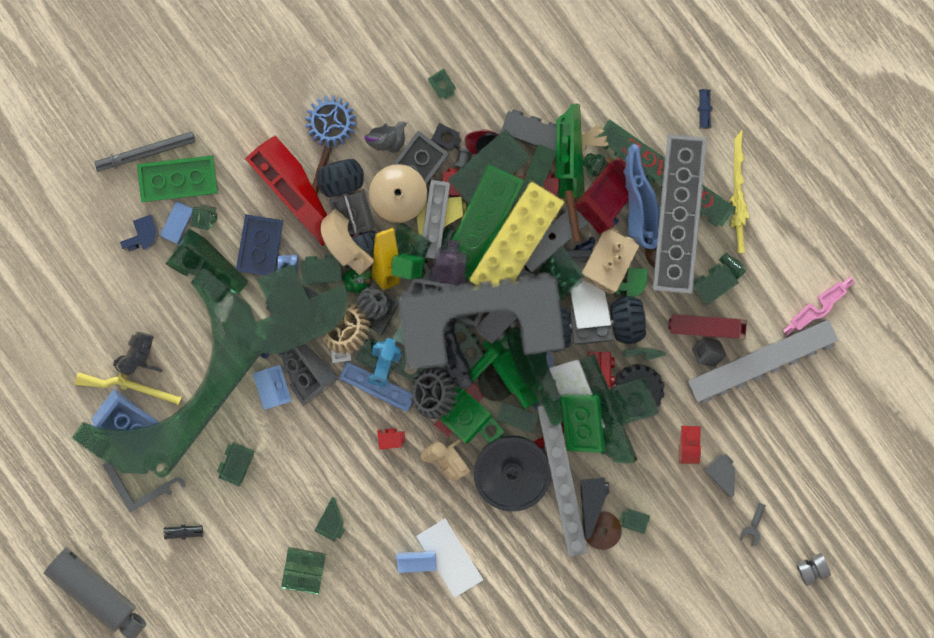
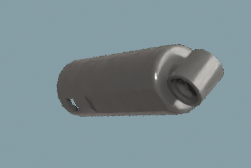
[43,547,146,638]

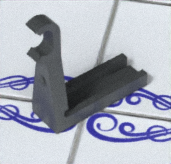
[102,461,185,512]

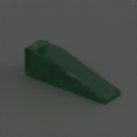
[166,228,248,294]

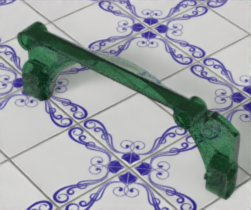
[71,267,266,478]

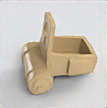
[420,438,470,481]

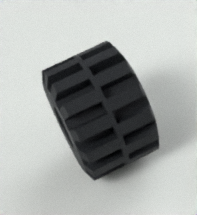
[613,364,665,415]

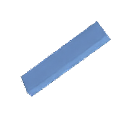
[339,361,413,412]

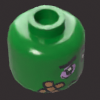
[343,269,372,294]

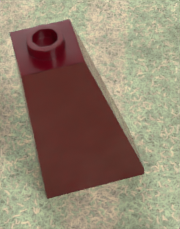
[668,314,747,339]

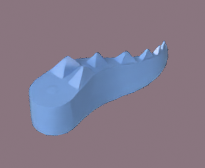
[624,144,660,249]

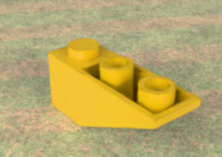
[371,228,400,290]

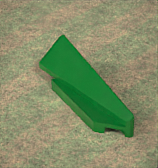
[556,103,585,197]

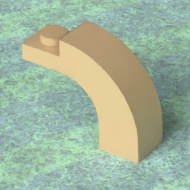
[321,209,374,275]

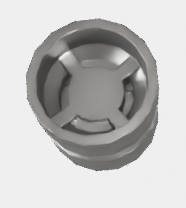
[796,553,831,586]

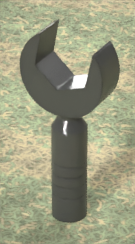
[740,503,766,546]

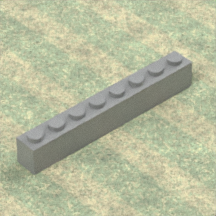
[686,320,838,404]
[537,400,588,557]

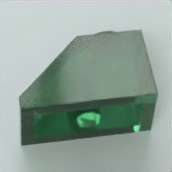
[314,496,345,542]

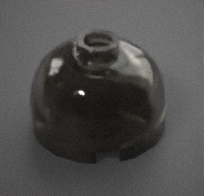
[478,363,512,402]

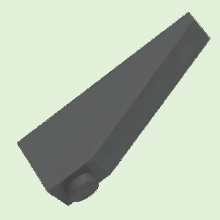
[269,324,338,406]

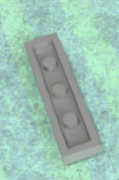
[420,180,450,259]

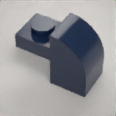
[120,214,158,252]

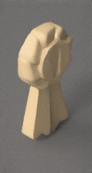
[582,124,608,152]

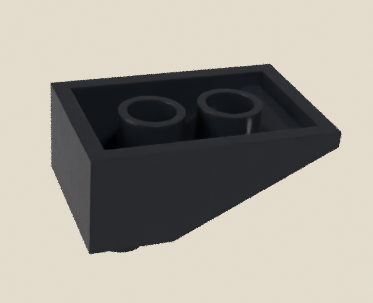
[580,478,609,540]

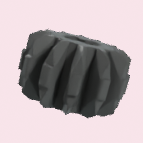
[356,286,391,320]

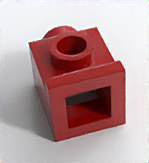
[377,428,406,450]

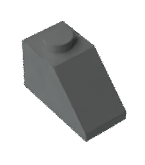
[703,453,735,498]

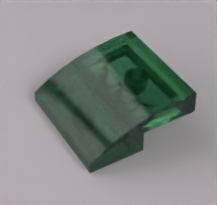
[538,246,585,301]
[622,348,666,360]
[281,547,326,594]

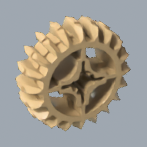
[320,303,372,355]

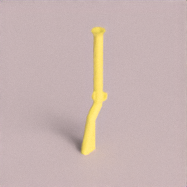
[75,372,182,406]

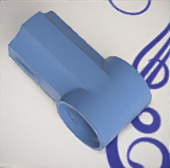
[277,255,298,277]

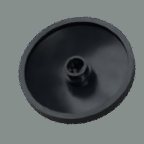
[474,435,551,511]

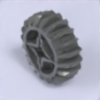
[410,367,459,419]

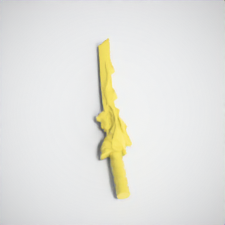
[729,130,750,254]

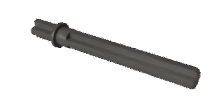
[94,132,196,172]

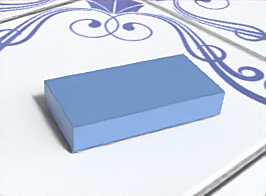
[160,201,194,244]

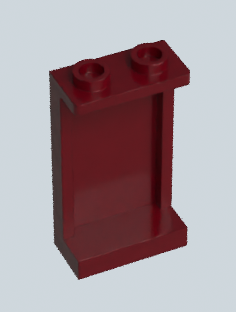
[574,157,629,234]

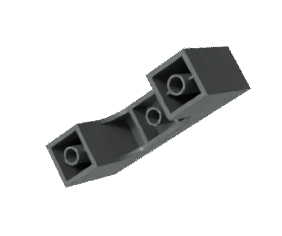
[398,273,564,369]

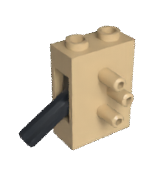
[563,228,639,296]

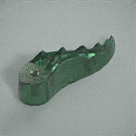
[507,327,562,427]

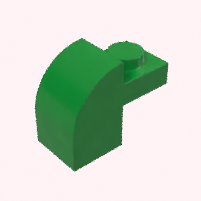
[614,268,647,297]

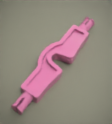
[783,277,855,336]

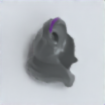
[364,121,407,153]

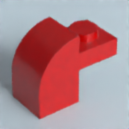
[678,426,701,464]

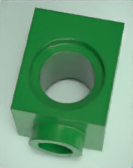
[392,254,424,280]
[479,418,504,443]

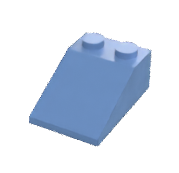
[91,389,164,456]

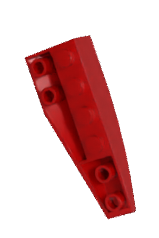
[245,135,327,246]

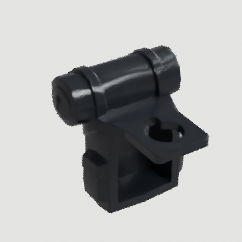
[113,331,163,375]

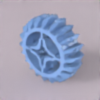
[305,96,357,148]

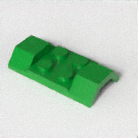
[482,329,552,410]

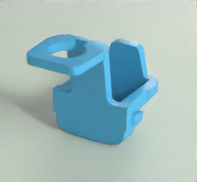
[368,338,402,387]

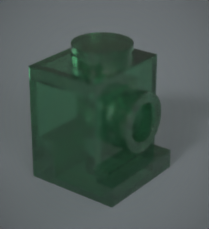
[428,68,456,100]
[191,204,217,230]

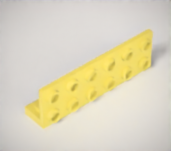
[470,182,564,286]

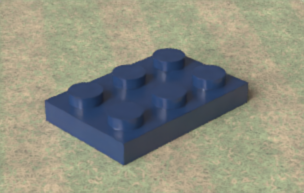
[236,214,284,277]

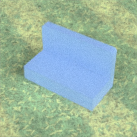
[253,365,292,410]
[396,551,437,573]

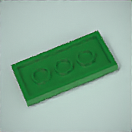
[137,155,218,203]

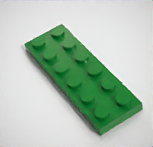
[439,164,524,284]

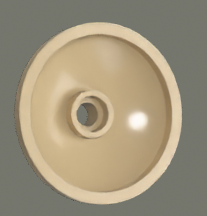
[369,165,427,223]

